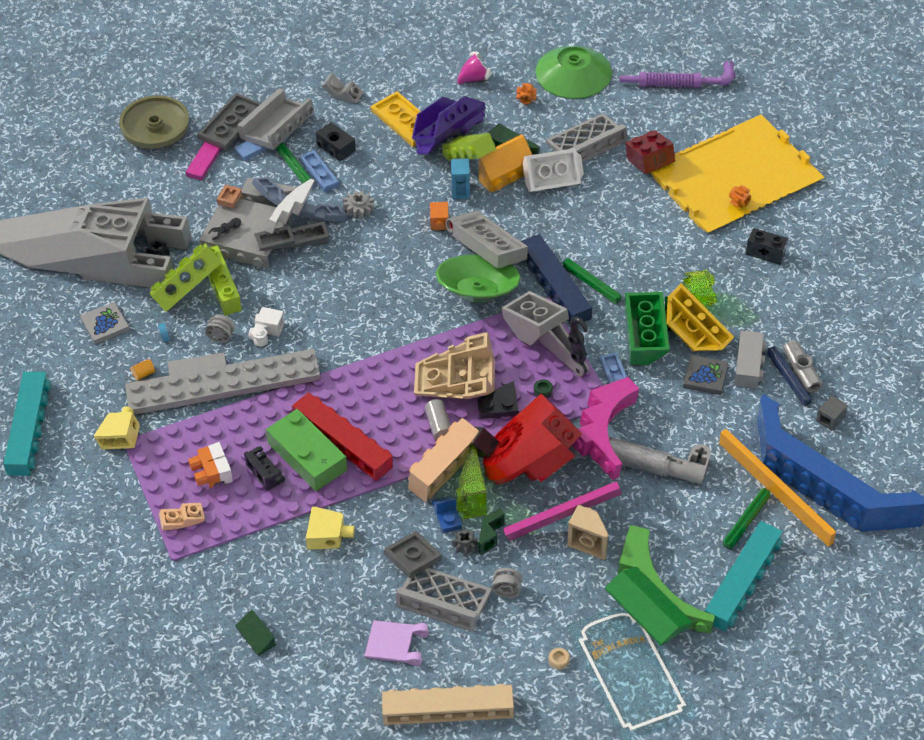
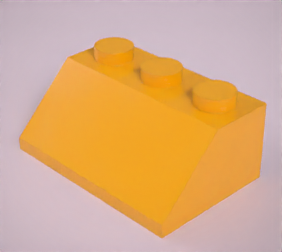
[478,134,532,193]

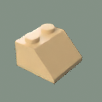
[567,505,608,560]

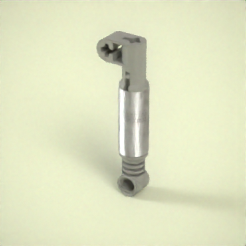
[570,427,711,485]

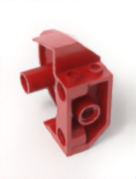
[483,394,582,485]

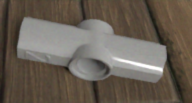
[783,340,823,393]

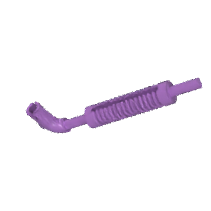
[620,61,736,88]

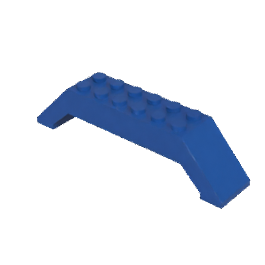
[757,394,924,532]

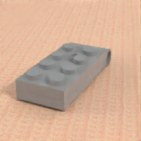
[446,210,528,268]

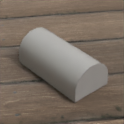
[425,399,451,440]

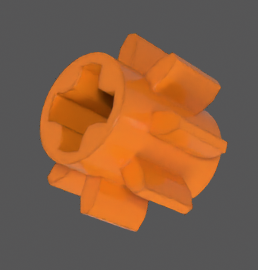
[516,83,537,104]
[729,185,752,208]

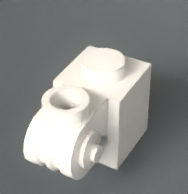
[248,307,285,347]

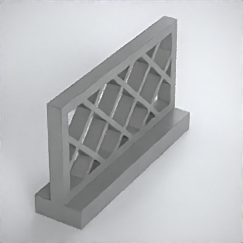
[546,113,627,162]
[396,568,492,632]

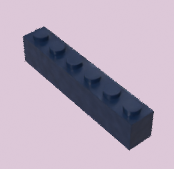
[521,234,592,324]

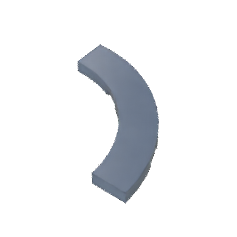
[252,177,347,221]

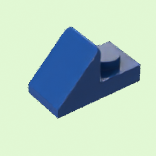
[431,495,462,533]

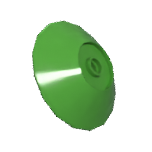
[535,45,613,99]
[435,254,521,303]

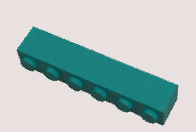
[3,371,51,476]
[704,521,784,632]

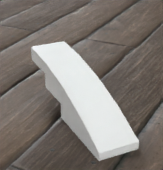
[266,179,314,234]

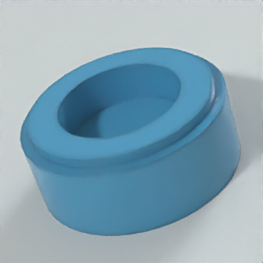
[158,323,171,342]

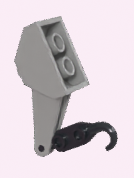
[502,291,589,377]

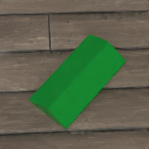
[605,567,693,646]

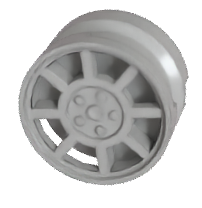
[205,314,235,343]
[492,568,523,598]

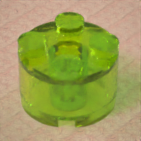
[683,269,717,307]

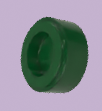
[533,379,553,398]

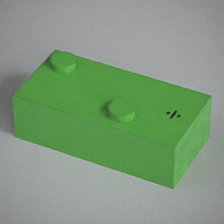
[266,409,347,491]

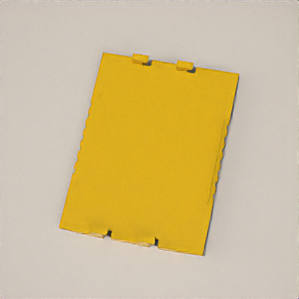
[650,114,825,233]

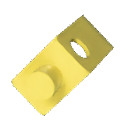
[94,406,140,449]
[306,507,355,550]

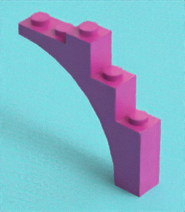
[572,377,639,480]

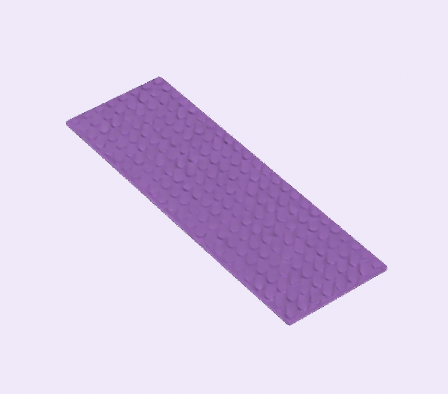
[126,298,603,561]

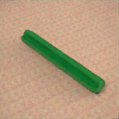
[275,141,312,184]
[563,258,622,304]
[723,488,771,549]

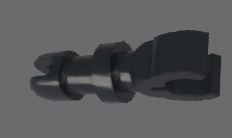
[208,218,241,240]

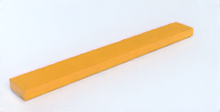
[719,429,836,547]

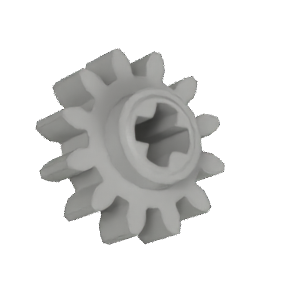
[343,191,374,218]

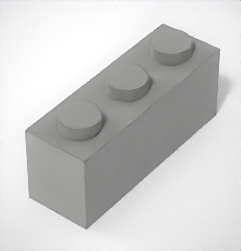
[734,330,767,389]

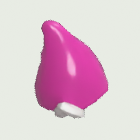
[457,52,491,84]

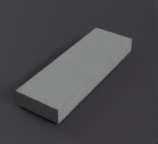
[168,353,226,375]

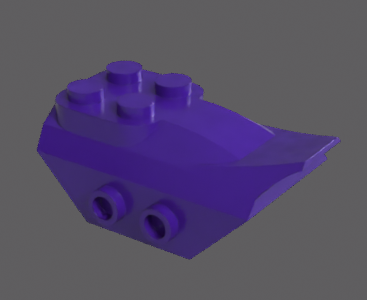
[412,96,486,155]

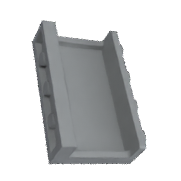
[237,88,314,150]

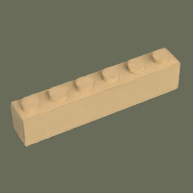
[382,684,514,725]

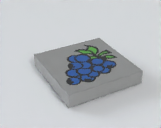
[80,302,130,344]

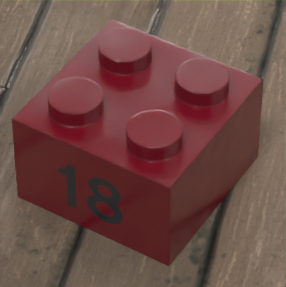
[625,130,676,174]

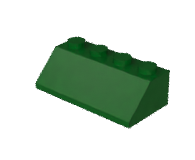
[624,292,670,365]

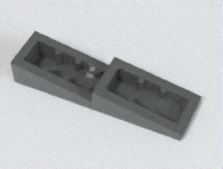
[254,221,329,251]

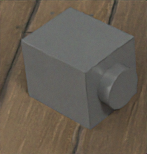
[816,396,848,431]

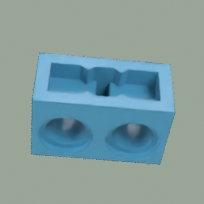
[451,159,470,199]

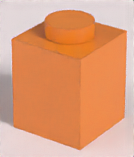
[430,202,448,230]

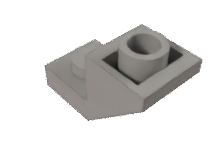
[321,73,364,104]

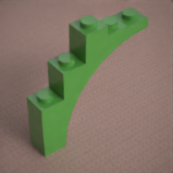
[617,525,715,633]

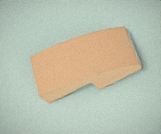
[159,503,205,530]

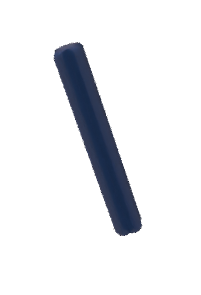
[767,346,812,406]

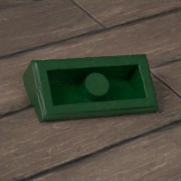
[235,610,276,656]

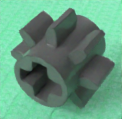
[452,529,478,556]

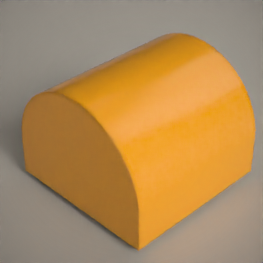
[130,359,155,381]

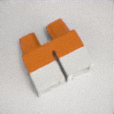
[188,442,233,488]

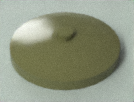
[119,95,190,149]

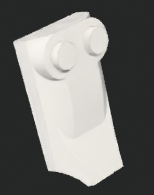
[523,148,584,192]

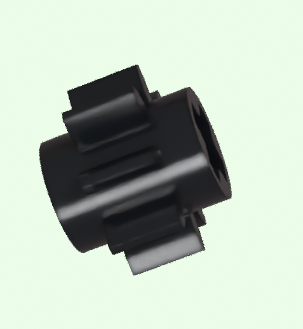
[146,240,170,256]

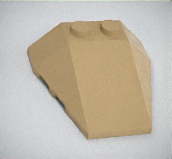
[414,332,495,399]

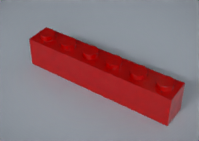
[292,392,393,482]

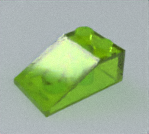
[456,445,487,519]

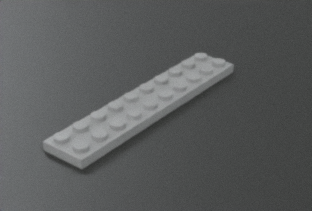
[125,349,321,415]

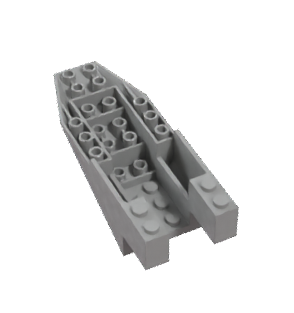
[0,197,192,290]

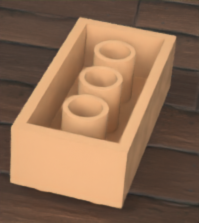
[408,418,479,503]

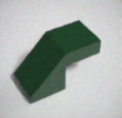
[478,509,505,555]

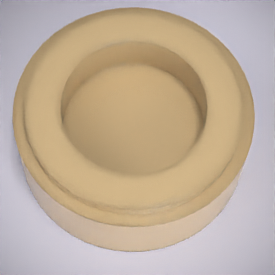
[548,648,570,670]

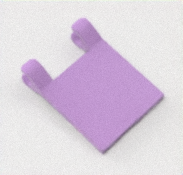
[364,620,429,666]

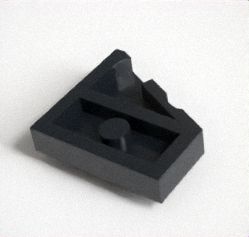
[477,382,518,419]

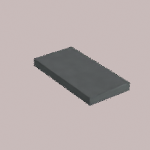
[197,93,262,151]

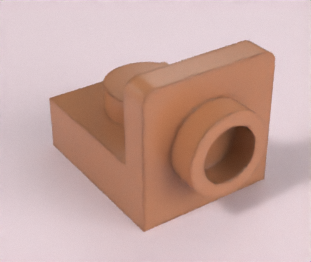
[216,184,243,208]

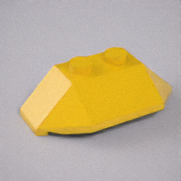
[667,283,734,351]

